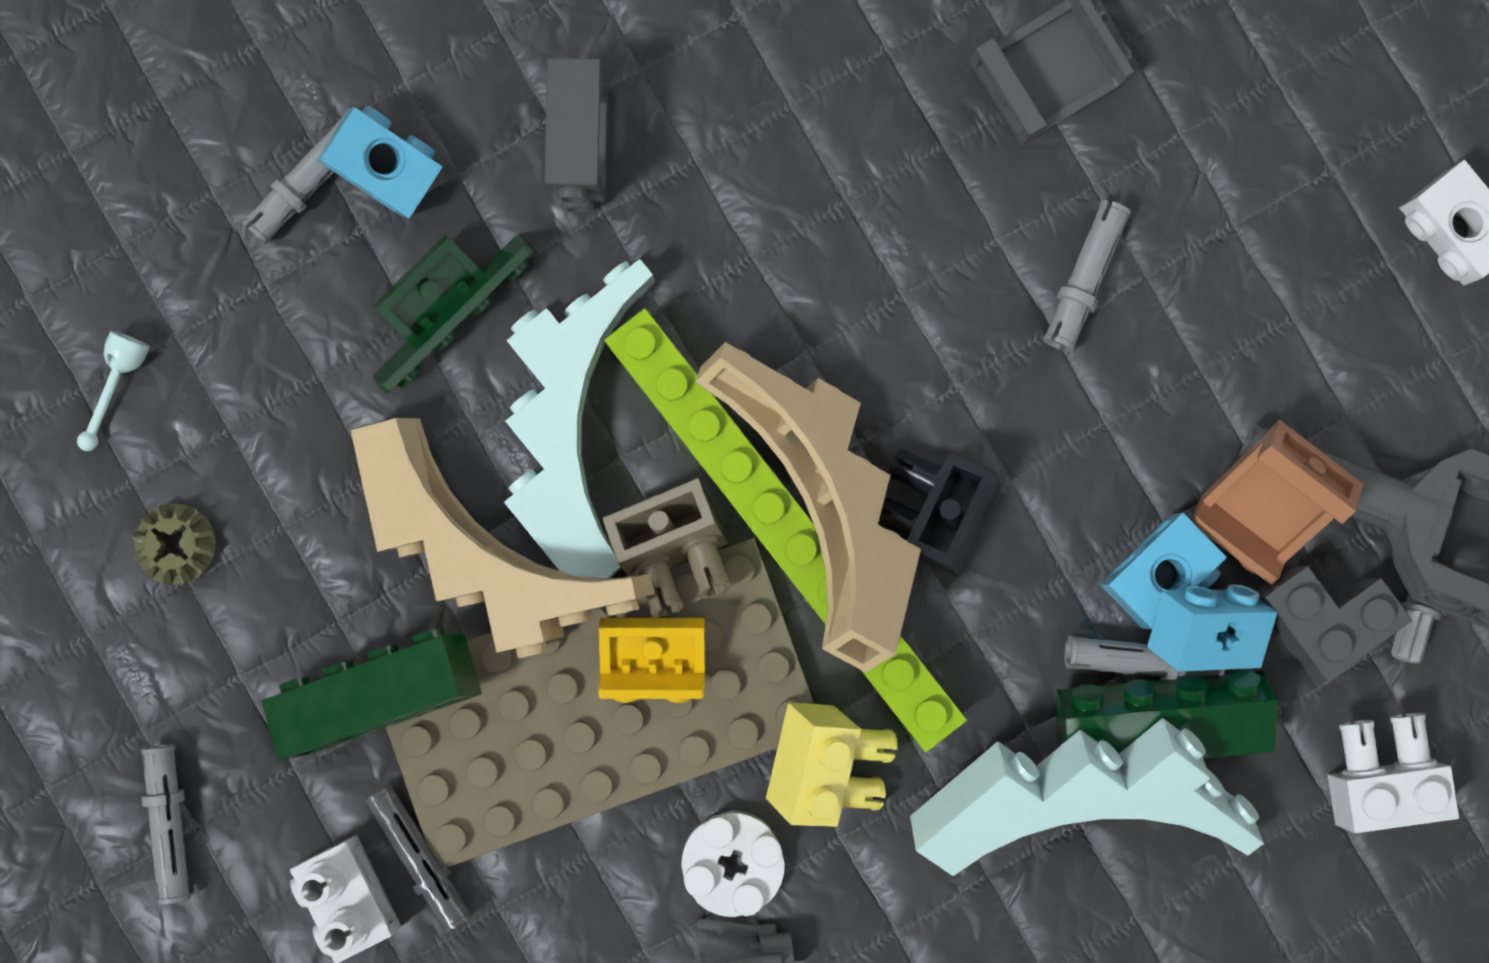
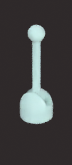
[77,330,150,451]

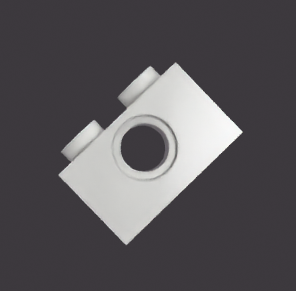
[1399,160,1489,286]

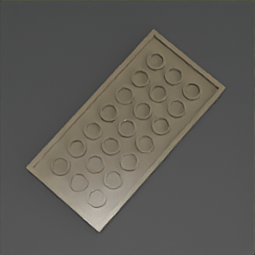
[386,538,814,867]

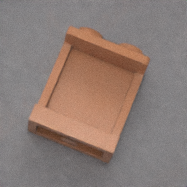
[1191,420,1364,584]

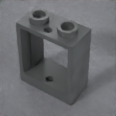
[544,58,608,213]

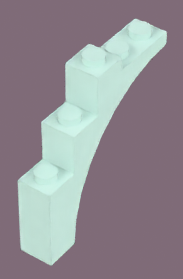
[504,260,656,578]
[910,718,1264,876]

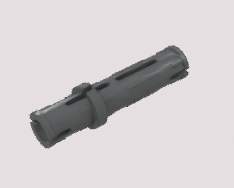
[364,784,473,934]

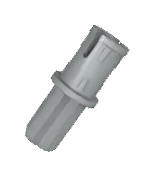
[1391,561,1448,664]

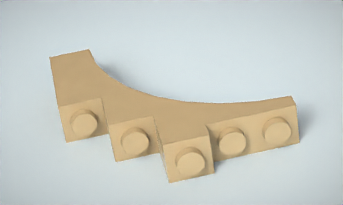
[695,342,921,673]
[350,418,655,658]

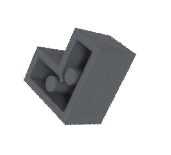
[1256,566,1413,682]

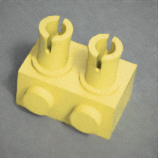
[766,702,897,827]

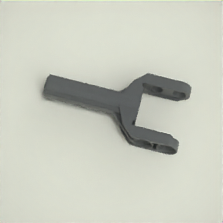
[1237,425,1489,629]

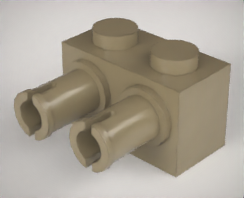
[602,478,732,618]

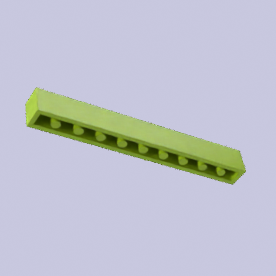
[604,308,967,753]

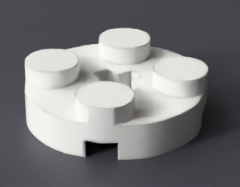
[681,810,785,917]

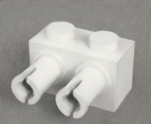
[1327,713,1459,833]
[290,834,401,963]

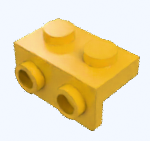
[598,618,705,703]

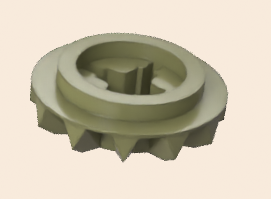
[131,504,216,585]

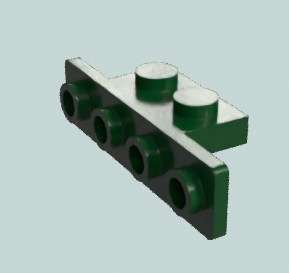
[373,234,533,394]

